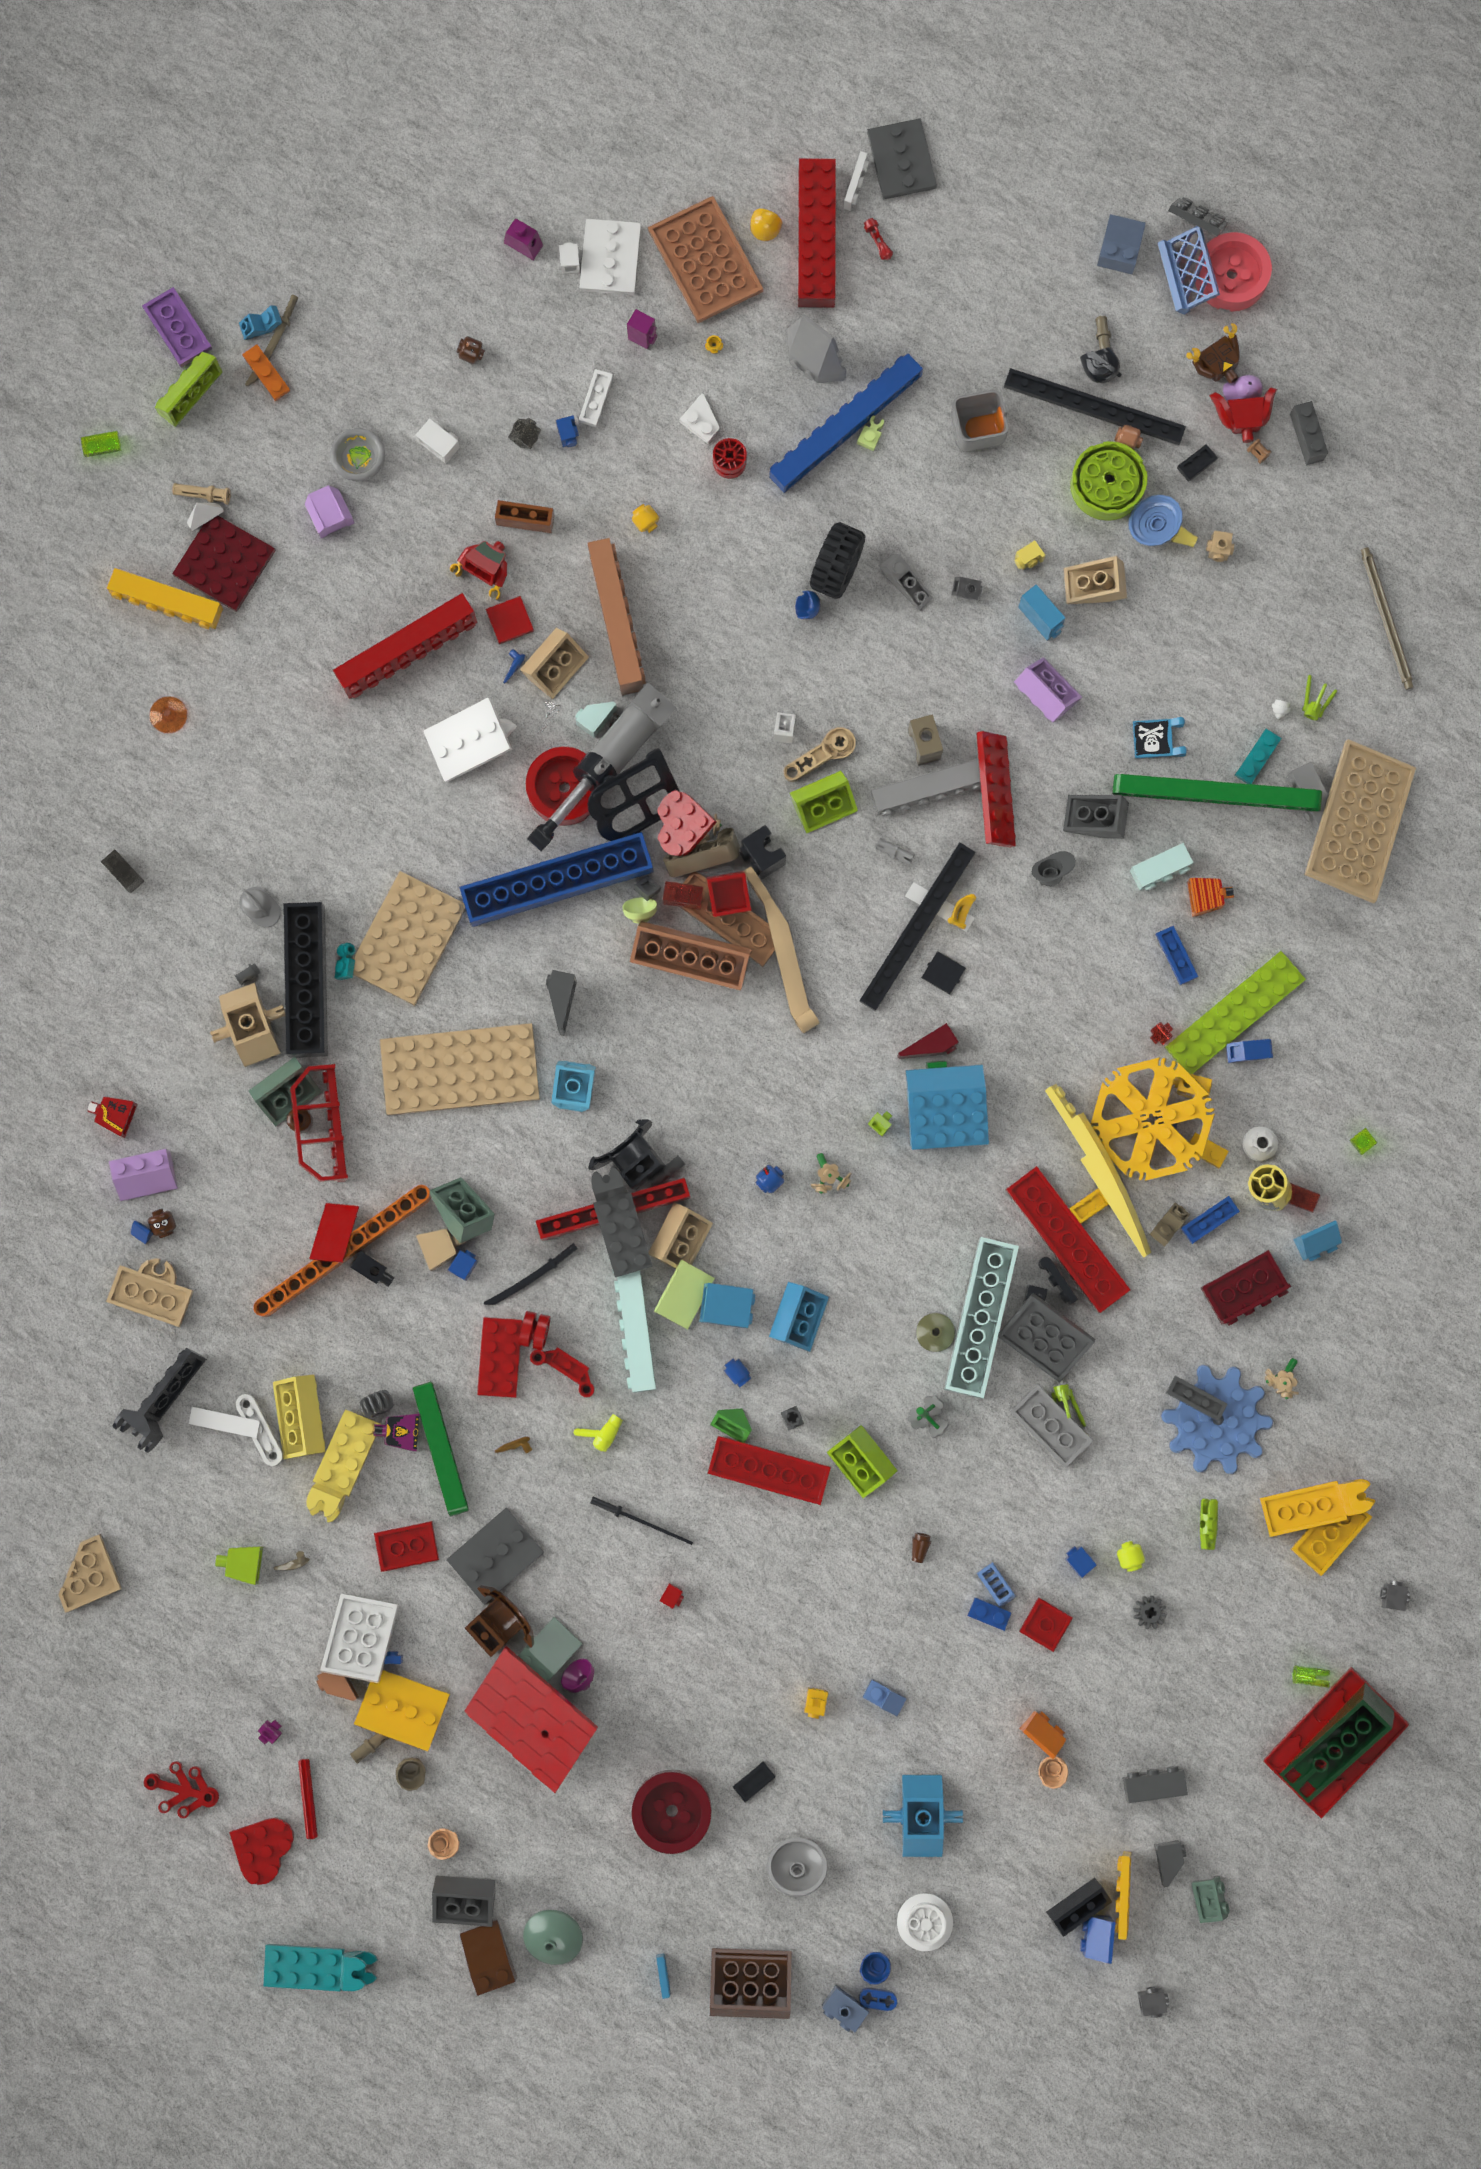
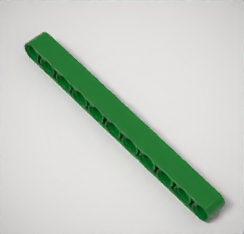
[1112,774,1322,811]

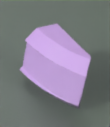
[305,485,354,538]

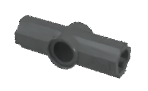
[781,1406,804,1431]

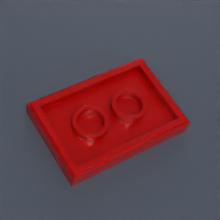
[374,1521,439,1572]

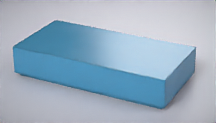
[656,1953,671,1999]

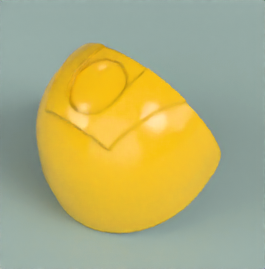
[750,208,783,241]

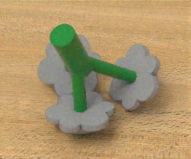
[908,1395,949,1438]

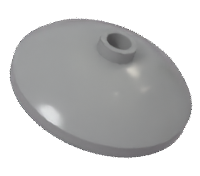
[767,1838,827,1897]

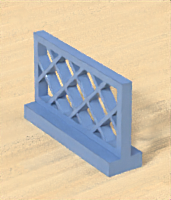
[1158,226,1220,315]

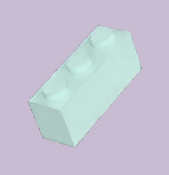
[1130,843,1193,891]

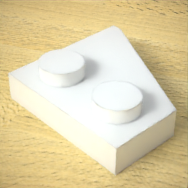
[679,393,720,444]

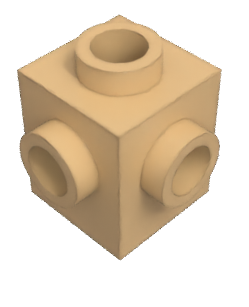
[1206,530,1234,562]

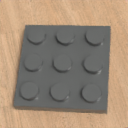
[1168,197,1228,236]

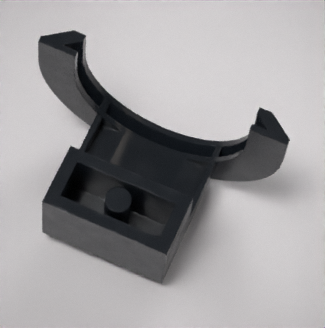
[588,1119,666,1190]

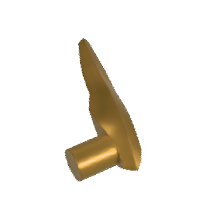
[495,1437,532,1454]

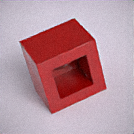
[660,1583,684,1609]

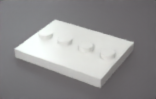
[579,219,641,295]
[424,698,512,782]
[320,1594,399,1683]

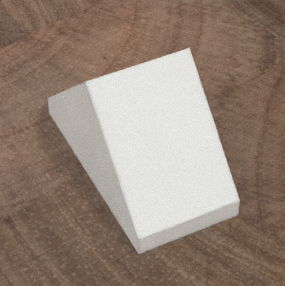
[774,712,796,743]

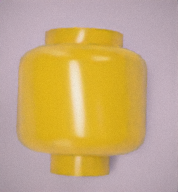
[632,504,659,533]

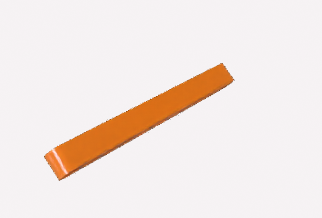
[253,1185,432,1317]

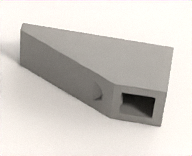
[879,554,932,610]

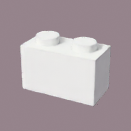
[415,418,460,464]

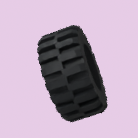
[810,522,866,599]

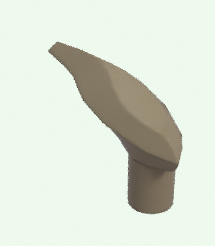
[274,1551,310,1570]

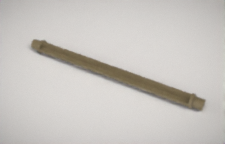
[1361,547,1414,690]

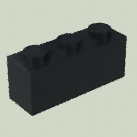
[1046,1877,1112,1937]

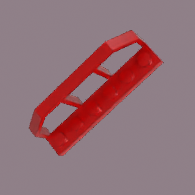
[290,1064,348,1183]

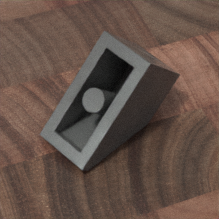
[1154,1840,1186,1887]

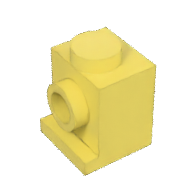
[1014,540,1045,570]

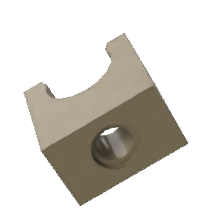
[908,714,943,766]

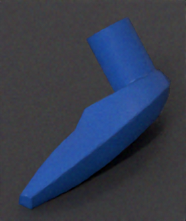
[503,649,525,684]

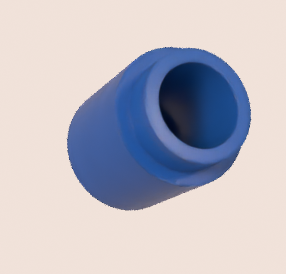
[724,1358,751,1388]

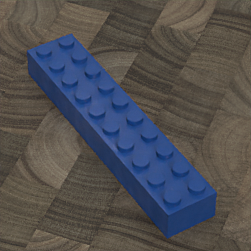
[459,832,654,927]

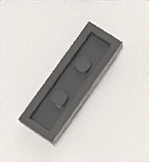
[1166,1376,1228,1422]

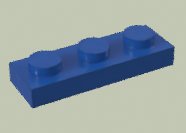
[1155,925,1198,985]
[1180,1196,1240,1244]

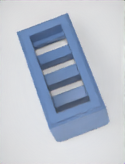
[977,1562,1016,1608]

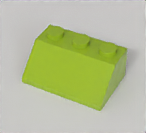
[789,771,858,833]
[827,1425,898,1498]

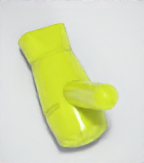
[573,1414,623,1452]

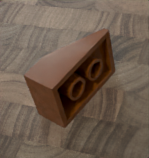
[460,1919,517,1996]

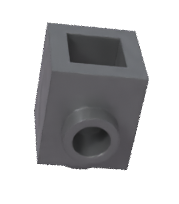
[951,577,982,600]
[1380,1580,1410,1611]
[1137,1986,1170,2018]

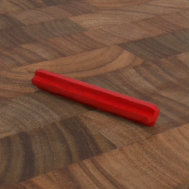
[298,1759,318,1839]

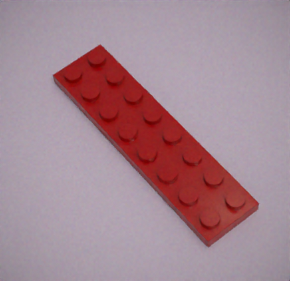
[1005,1166,1130,1314]

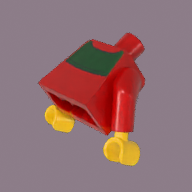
[450,541,507,600]

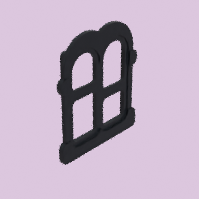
[587,748,680,841]

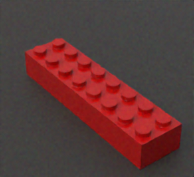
[798,158,836,308]
[333,593,478,699]

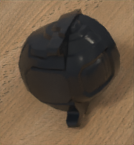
[1080,347,1122,383]

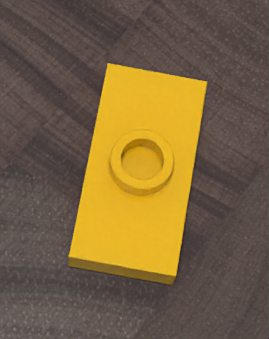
[1069,1188,1109,1224]

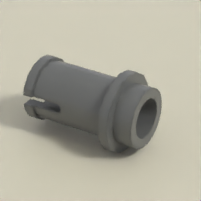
[235,963,261,985]

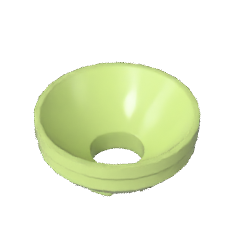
[622,897,657,924]

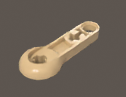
[784,727,856,782]

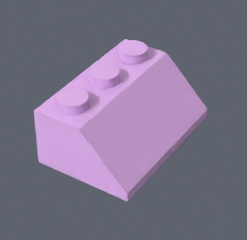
[1014,657,1082,722]
[109,1149,178,1201]

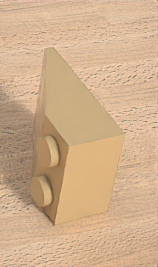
[1064,556,1127,604]

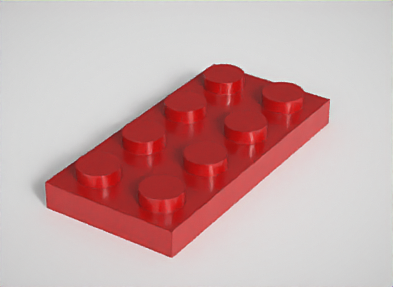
[477,1317,523,1398]

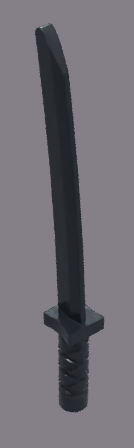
[484,1243,578,1305]
[590,1496,693,1545]

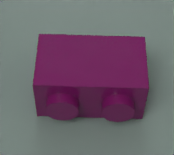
[627,309,657,349]

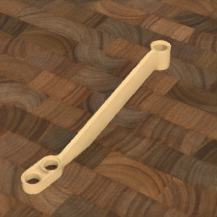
[744,866,820,1034]

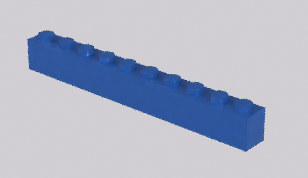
[769,353,923,493]

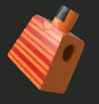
[1187,878,1234,917]

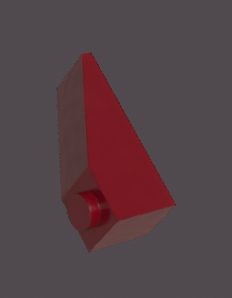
[897,1023,959,1059]

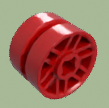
[713,438,747,479]
[519,1311,551,1351]

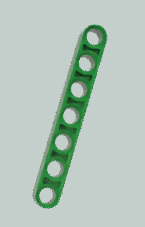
[413,1381,469,1517]

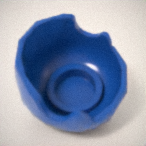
[795,590,821,619]
[860,1952,891,1985]

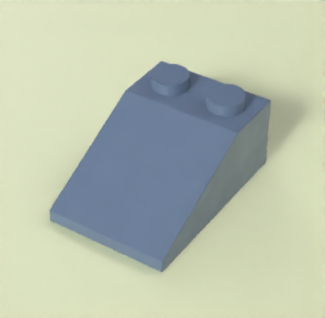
[1097,214,1146,275]

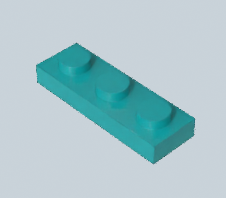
[1234,728,1282,784]

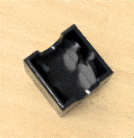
[739,825,786,880]

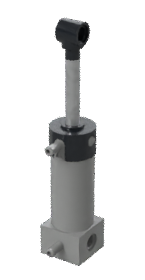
[527,683,676,852]

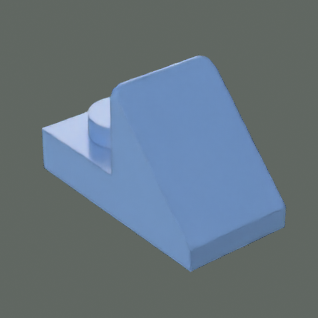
[863,1680,906,1716]

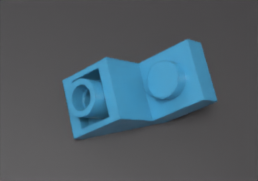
[239,305,282,340]

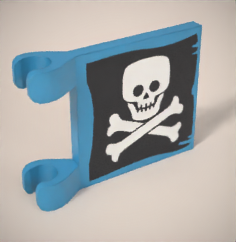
[1133,717,1187,759]

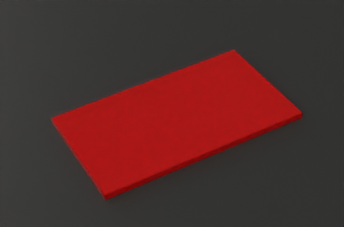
[309,1203,359,1263]

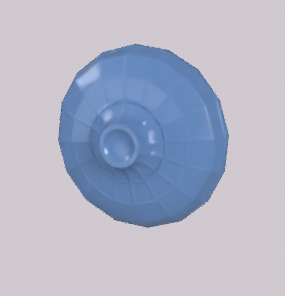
[1129,495,1183,546]

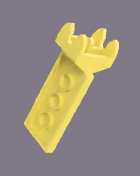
[306,1409,381,1523]

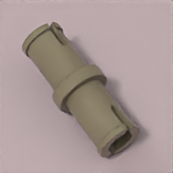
[1095,316,1111,350]
[350,1733,389,1764]

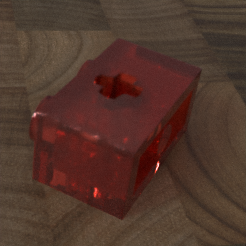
[663,881,704,910]

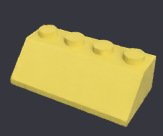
[273,1375,325,1459]

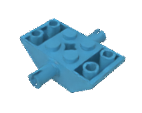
[882,1775,963,1857]

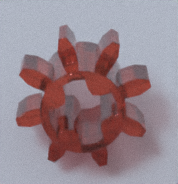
[1150,1022,1173,1045]

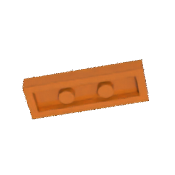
[242,344,290,401]

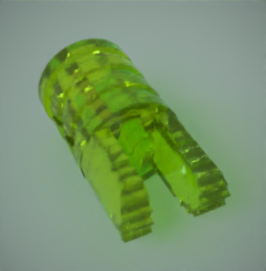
[1292,1665,1330,1688]

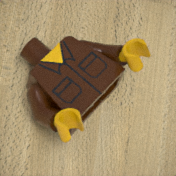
[1186,323,1240,384]

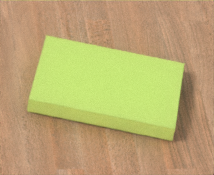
[654,1260,715,1330]

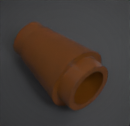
[912,1533,932,1563]

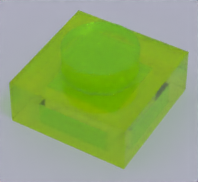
[1349,1128,1377,1155]

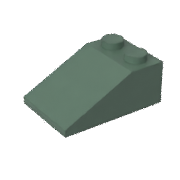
[429,1177,495,1243]
[518,1617,583,1682]

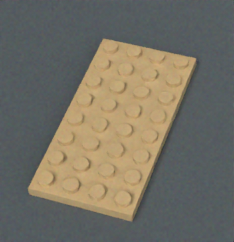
[1304,739,1416,903]
[380,1023,540,1116]

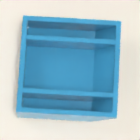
[906,1065,989,1150]

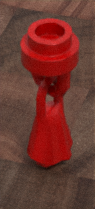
[864,218,893,260]

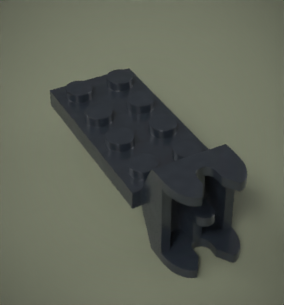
[112,1348,207,1453]

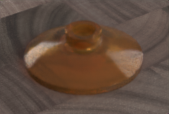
[149,696,187,733]

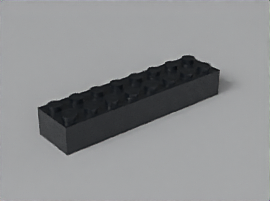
[283,902,328,1058]

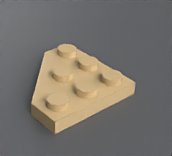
[58,1534,122,1613]

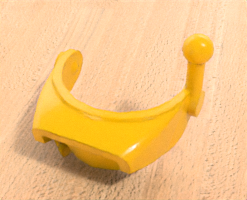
[948,894,976,929]

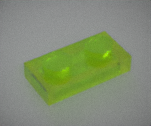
[80,431,122,457]

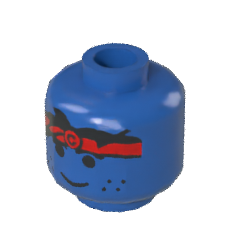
[755,1165,784,1193]

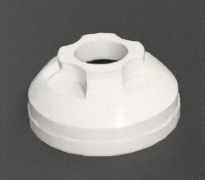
[1242,1127,1278,1162]

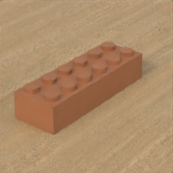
[630,921,752,991]

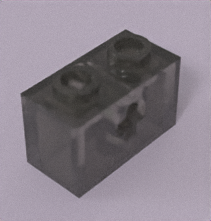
[101,849,144,894]

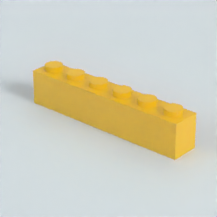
[107,568,223,629]

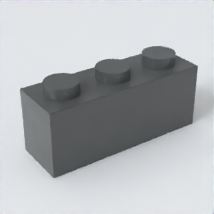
[1290,401,1328,465]
[1123,1766,1188,1803]

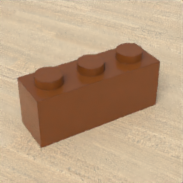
[495,500,555,533]

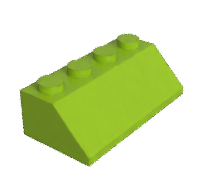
[155,352,223,427]

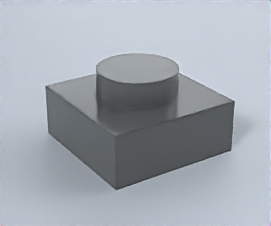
[634,876,661,901]

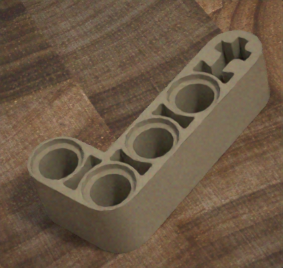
[663,828,740,877]

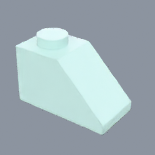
[575,702,617,738]

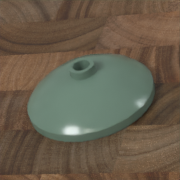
[523,1910,583,1965]

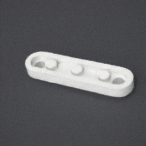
[236,1394,283,1466]

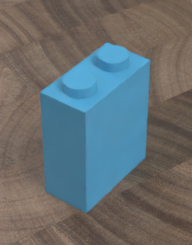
[1018,584,1065,641]
[699,1283,755,1328]

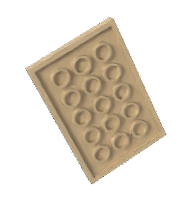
[353,871,466,1006]

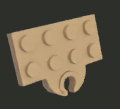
[106,1258,194,1327]

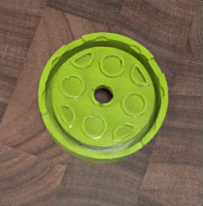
[1070,441,1147,521]

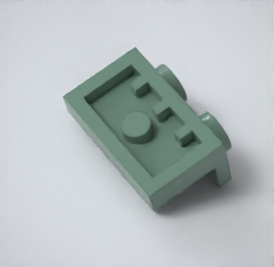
[1192,1876,1230,1923]

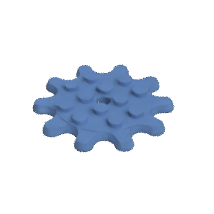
[1161,1365,1273,1474]

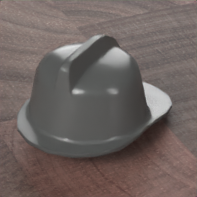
[1031,851,1076,886]

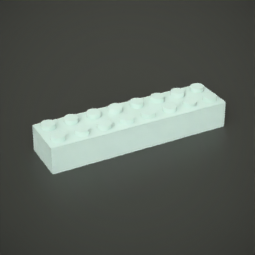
[944,1237,1019,1399]

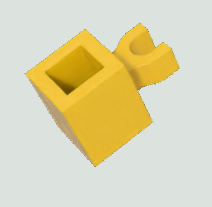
[804,1687,828,1719]

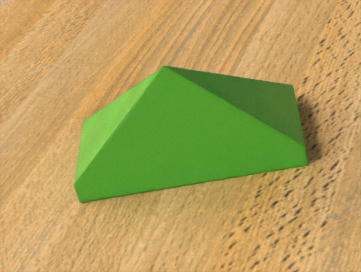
[710,1408,752,1443]

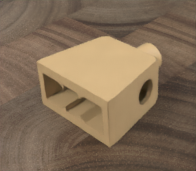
[416,1229,466,1271]

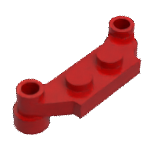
[530,1347,595,1398]

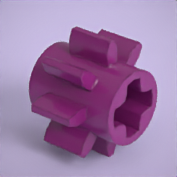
[258,1720,282,1744]

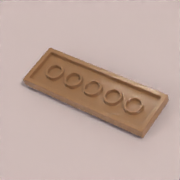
[671,872,775,967]

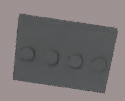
[867,118,937,200]
[998,1293,1095,1383]
[446,1507,544,1605]

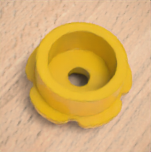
[705,335,723,354]

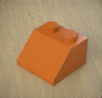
[1019,1711,1067,1759]

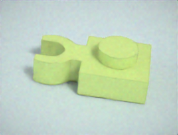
[857,415,884,451]

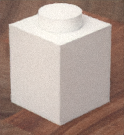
[559,242,580,274]

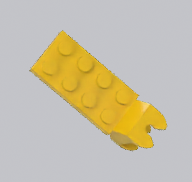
[1260,1479,1375,1537]

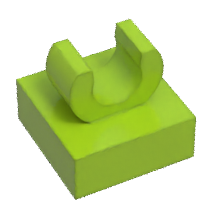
[868,1111,892,1136]

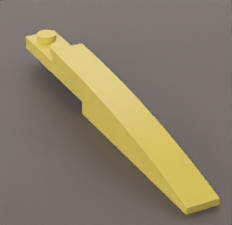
[1045,1084,1151,1258]

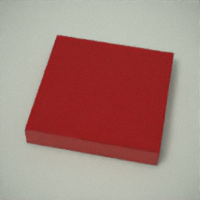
[486,596,534,645]
[1019,1597,1073,1652]

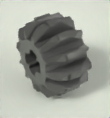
[359,1390,394,1418]
[1133,1596,1167,1629]

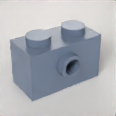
[822,1985,869,2032]

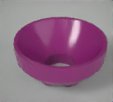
[561,1659,594,1693]

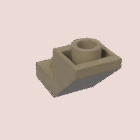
[1149,1202,1190,1247]

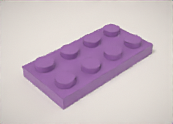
[142,287,212,368]

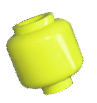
[1117,1541,1145,1572]

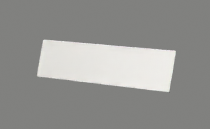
[905,882,974,932]
[189,1407,260,1438]

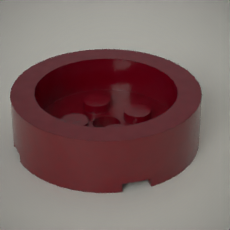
[632,1769,712,1854]

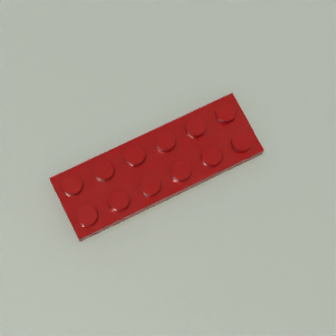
[976,731,1016,848]
[707,1436,831,1505]

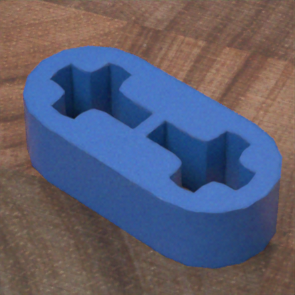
[859,1987,897,2011]

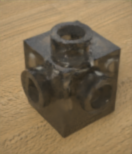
[508,418,541,449]

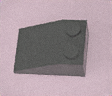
[1063,795,1129,839]
[546,970,577,1036]

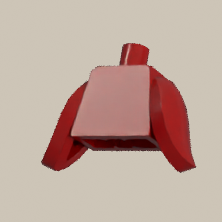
[1209,387,1278,443]

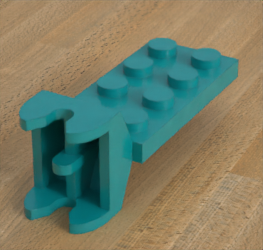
[263,1944,378,1992]

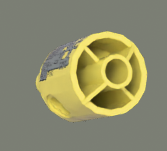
[1248,1164,1292,1211]

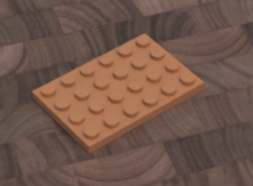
[648,196,763,323]

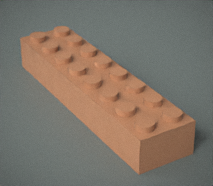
[587,538,646,696]

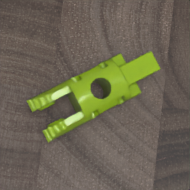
[1199,1498,1218,1550]

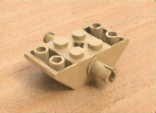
[210,983,285,1067]

